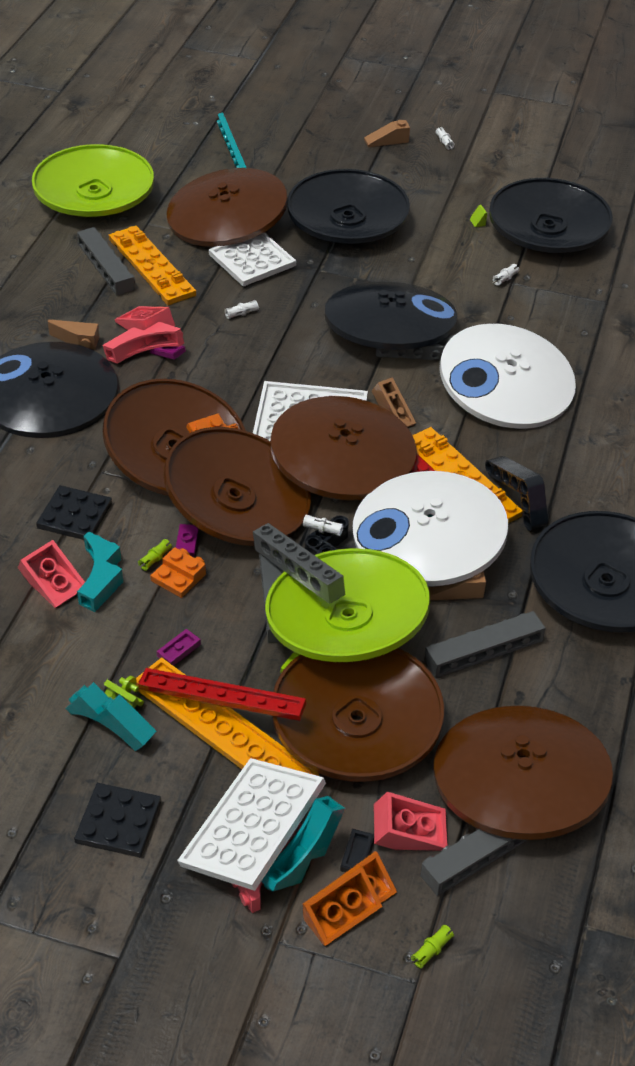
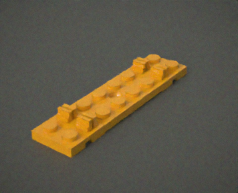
[108,226,196,305]
[412,427,523,523]

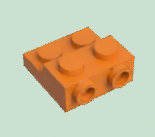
[150,547,206,598]

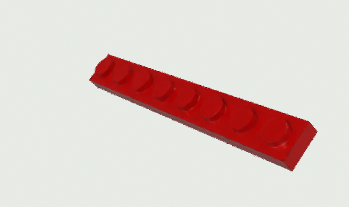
[138,668,307,721]

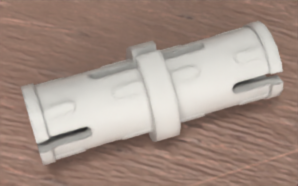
[436,127,455,150]
[493,264,519,285]
[225,300,259,319]
[303,514,343,536]

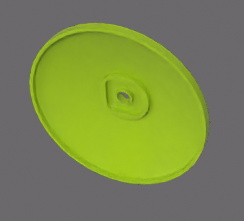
[32,144,154,217]
[265,548,430,662]

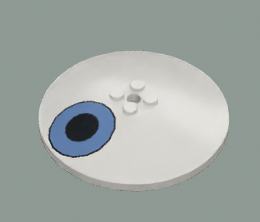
[440,324,576,429]
[353,471,508,586]

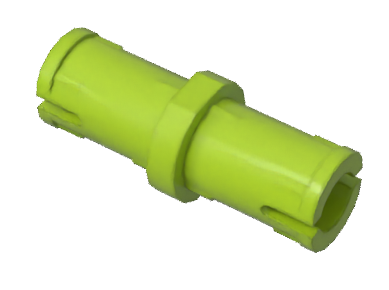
[138,539,172,571]
[411,925,454,968]

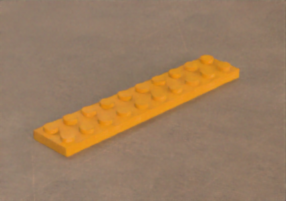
[135,657,319,776]

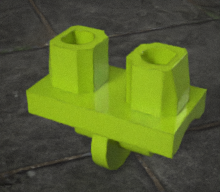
[104,676,144,709]

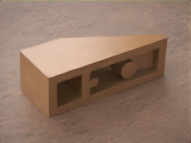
[364,120,410,147]
[48,319,99,350]
[372,377,416,427]
[428,571,486,600]

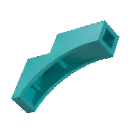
[77,532,123,612]
[65,682,156,751]
[261,796,345,891]

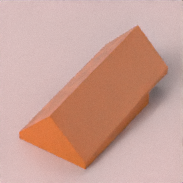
[303,851,397,946]

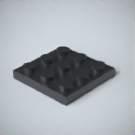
[36,485,112,540]
[74,782,161,858]

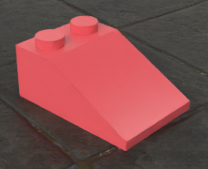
[115,306,175,330]
[18,540,85,609]
[374,792,447,851]

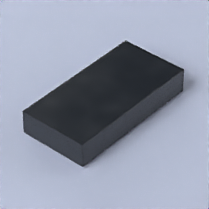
[340,829,374,872]

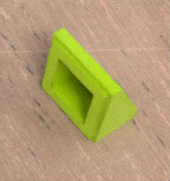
[470,205,487,227]

